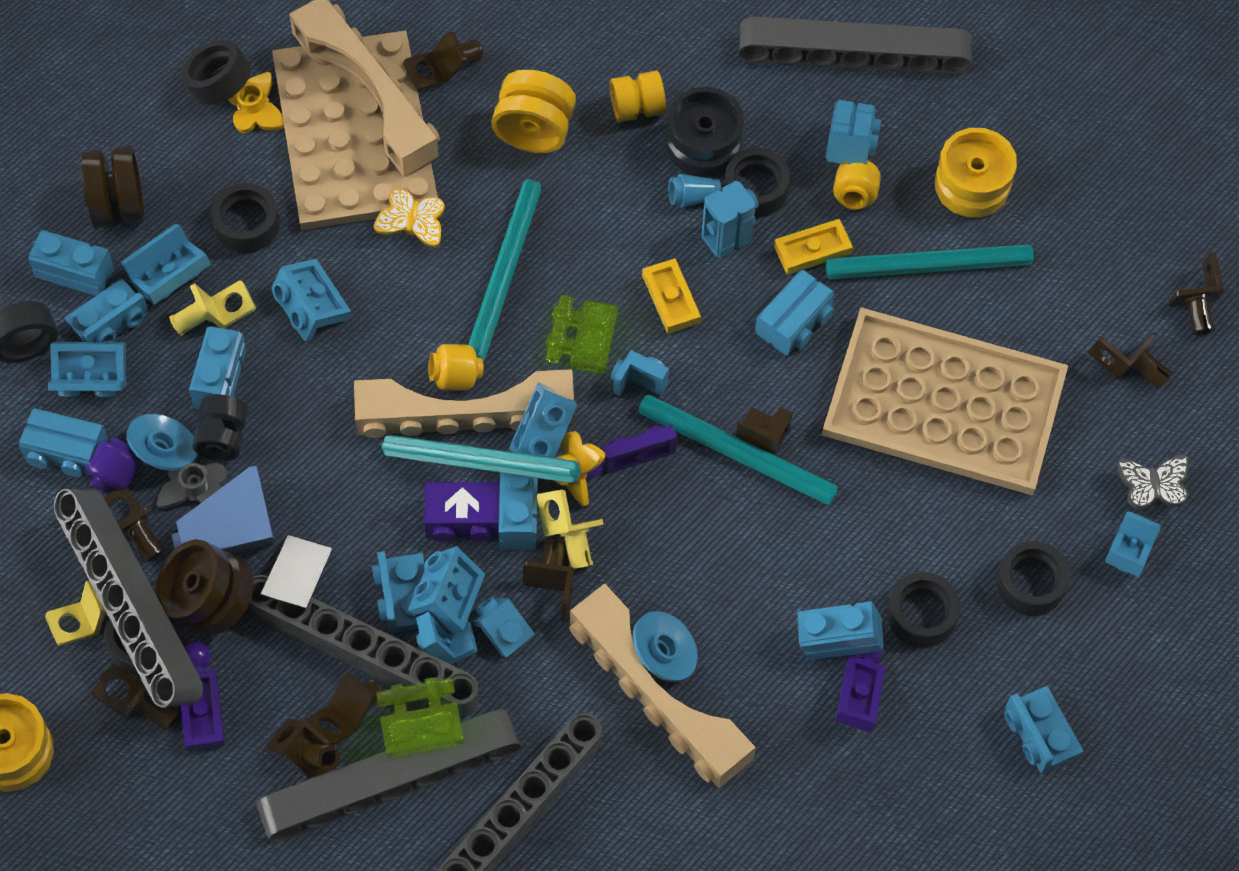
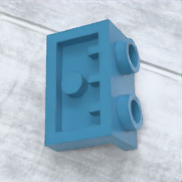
[271,259,351,341]
[64,278,149,342]
[509,382,577,458]
[408,546,485,634]
[372,551,429,634]
[1004,686,1084,774]

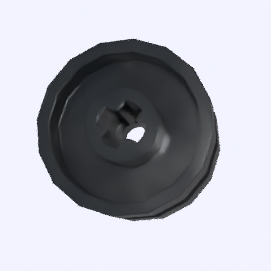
[666,87,744,177]

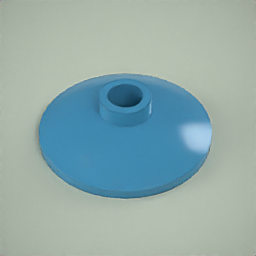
[126,414,197,471]
[633,611,698,682]

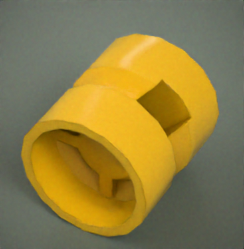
[609,70,666,123]

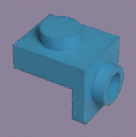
[610,350,669,396]
[1105,512,1161,577]
[470,597,535,658]
[416,612,477,665]

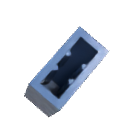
[172,466,274,553]

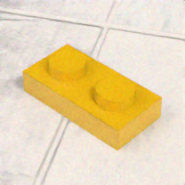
[774,219,853,275]
[642,258,701,334]

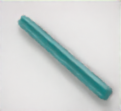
[468,179,541,362]
[825,244,1034,279]
[639,395,838,505]
[381,435,581,483]

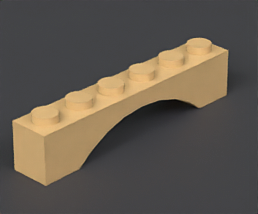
[289,0,440,177]
[354,369,575,438]
[569,584,756,788]

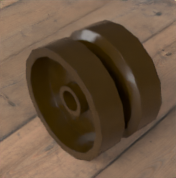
[82,146,145,229]
[155,539,253,635]

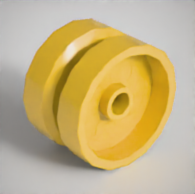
[491,70,576,153]
[935,128,1017,218]
[0,693,54,792]

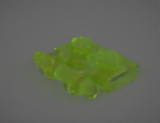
[545,295,619,374]
[376,677,464,758]

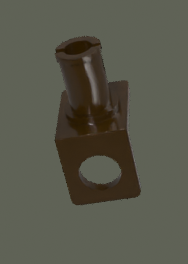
[403,32,483,90]
[1168,253,1224,336]
[1088,332,1173,389]
[104,487,165,563]
[523,537,574,622]
[92,664,179,730]
[303,673,384,746]
[266,719,340,779]

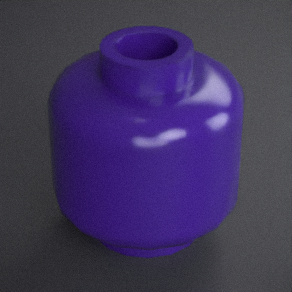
[85,437,141,494]

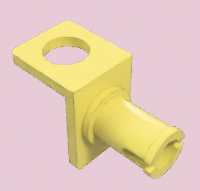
[169,281,256,336]
[537,489,604,569]
[45,580,107,646]

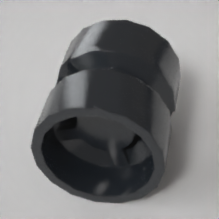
[192,394,248,461]

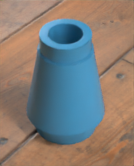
[668,174,722,208]

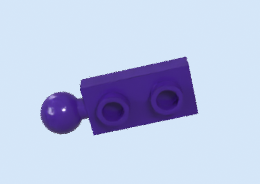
[585,425,677,480]
[181,642,225,751]
[835,651,886,732]

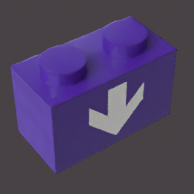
[424,482,500,542]

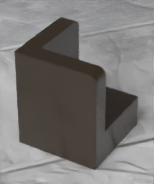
[736,407,793,455]

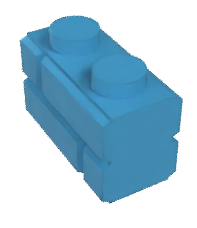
[825,100,881,165]
[701,181,759,259]
[28,230,114,296]
[755,270,834,355]
[189,326,246,409]
[19,408,108,477]
[499,473,538,550]
[797,601,884,660]

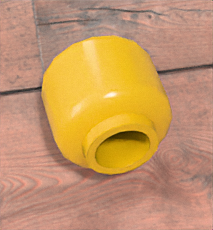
[833,160,881,210]
[428,344,484,391]

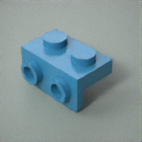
[121,224,211,305]
[48,342,127,397]

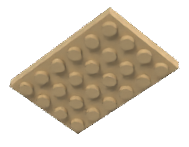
[272,30,438,231]
[822,307,1068,496]

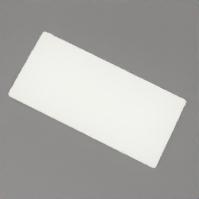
[261,535,332,608]

